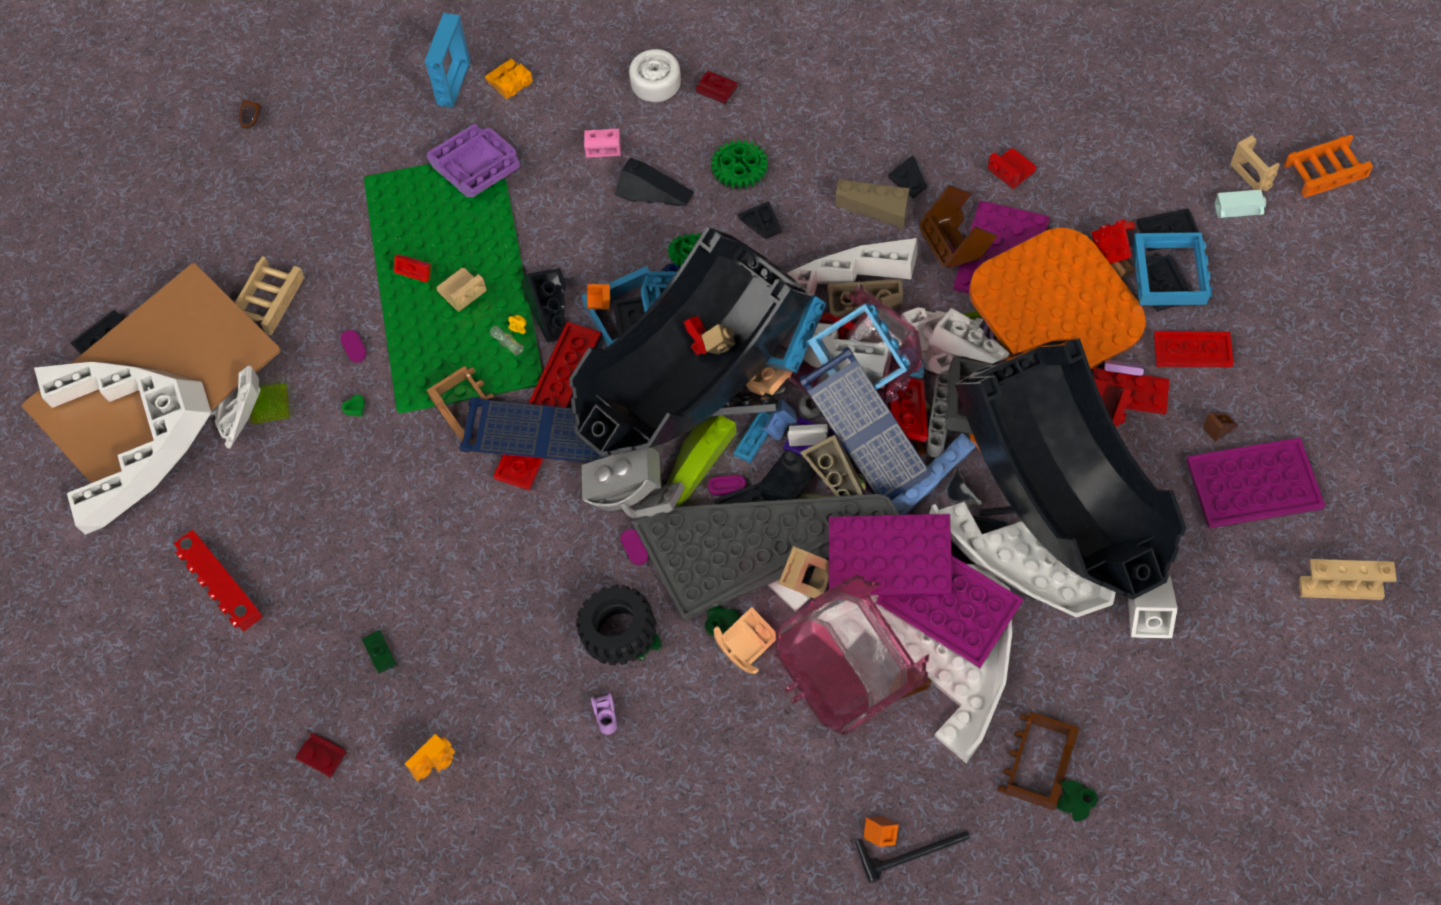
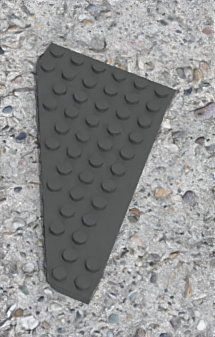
[632,494,900,622]

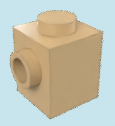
[702,324,735,355]

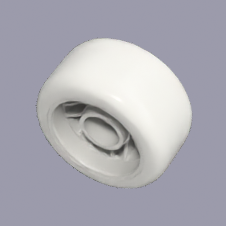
[629,49,681,102]

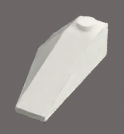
[929,308,1010,364]

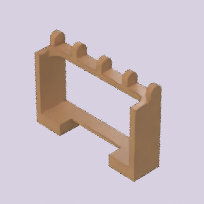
[427,366,495,453]

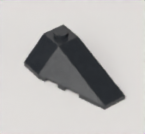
[615,157,694,206]
[521,268,566,343]

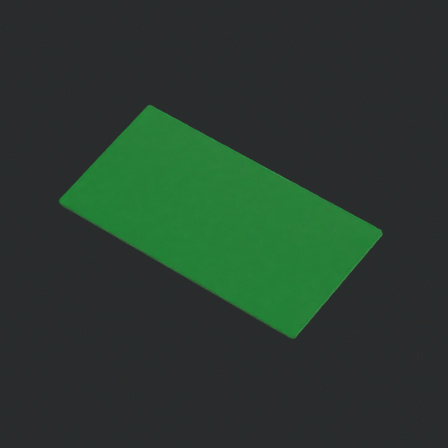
[364,164,542,414]

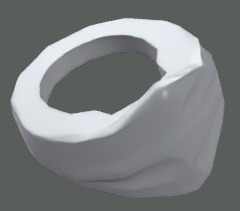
[799,394,821,419]

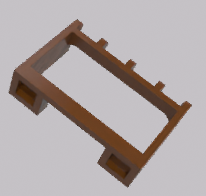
[997,712,1079,811]

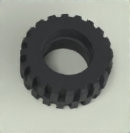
[576,585,657,666]

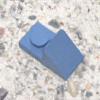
[763,399,797,440]

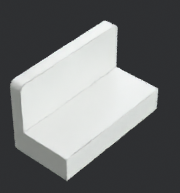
[788,424,828,446]
[768,580,810,612]

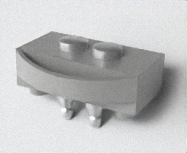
[582,448,661,511]

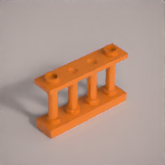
[1284,134,1373,198]

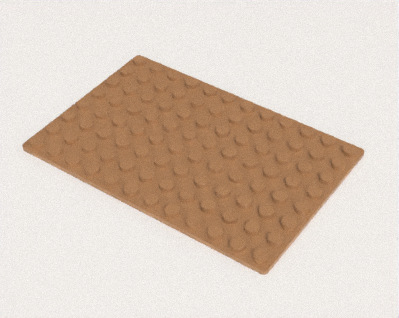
[22,263,281,483]

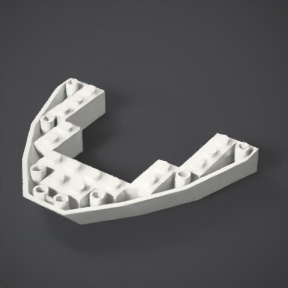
[781,238,917,388]
[34,362,211,535]

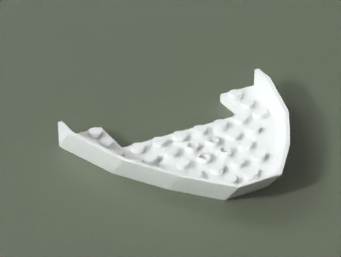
[929,502,1116,618]
[811,564,1012,764]

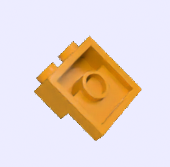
[485,58,533,99]
[405,734,455,782]

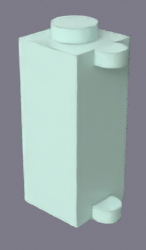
[1214,190,1266,218]

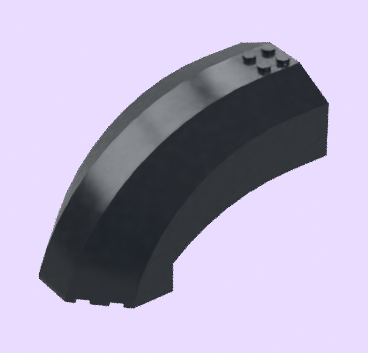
[569,227,812,457]
[954,338,1186,600]

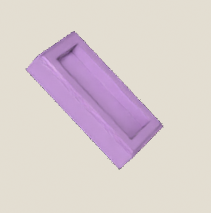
[1104,360,1144,376]

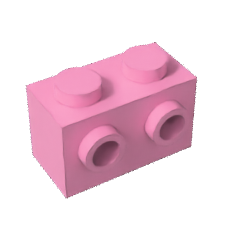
[584,129,621,158]

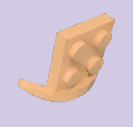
[714,607,780,674]

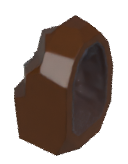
[239,100,262,129]

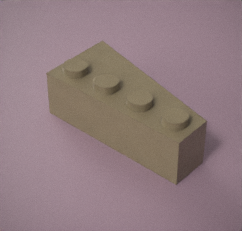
[835,179,909,230]
[827,279,903,321]
[800,435,866,497]

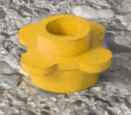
[508,315,526,334]

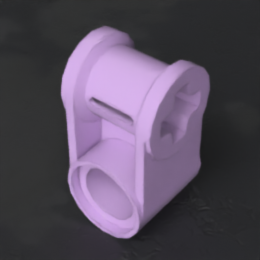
[591,692,617,735]

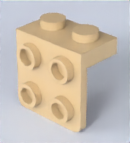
[437,268,487,312]

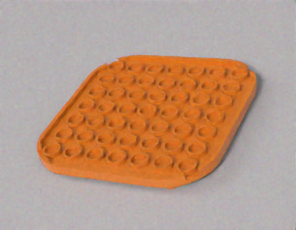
[969,228,1146,369]

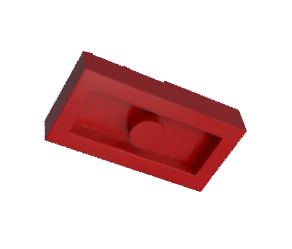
[394,254,431,283]
[683,316,709,356]

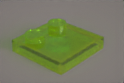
[251,383,290,424]

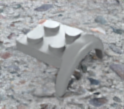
[620,482,684,518]

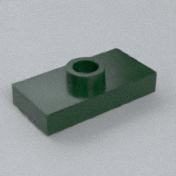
[362,630,397,674]

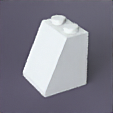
[1128,575,1178,638]

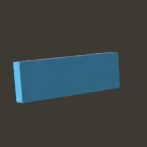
[734,412,771,463]

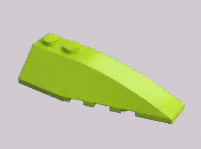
[666,415,736,507]

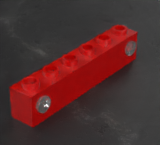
[173,529,263,632]

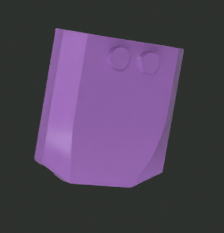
[427,124,520,198]

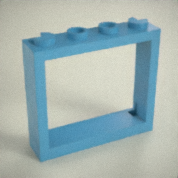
[425,13,471,107]
[1132,233,1213,306]
[582,266,650,346]
[765,295,827,373]
[808,302,911,390]

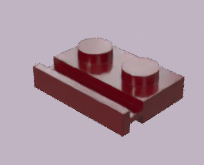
[696,70,738,104]
[295,732,347,778]

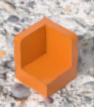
[587,284,610,310]
[863,816,899,847]

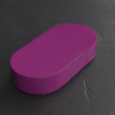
[340,330,367,363]
[708,475,746,496]
[621,529,649,566]

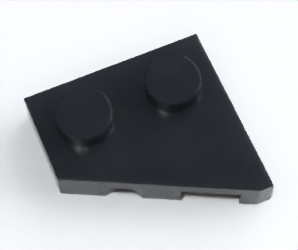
[888,155,926,198]
[737,201,782,239]

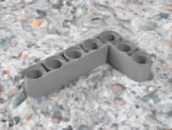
[926,371,967,457]

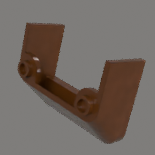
[920,185,998,268]

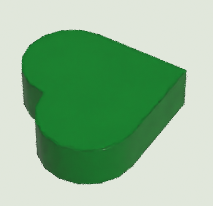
[341,395,365,417]

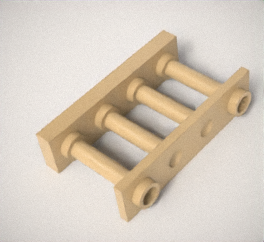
[235,256,305,335]
[1299,559,1397,600]

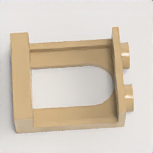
[1230,135,1280,191]
[778,546,829,601]

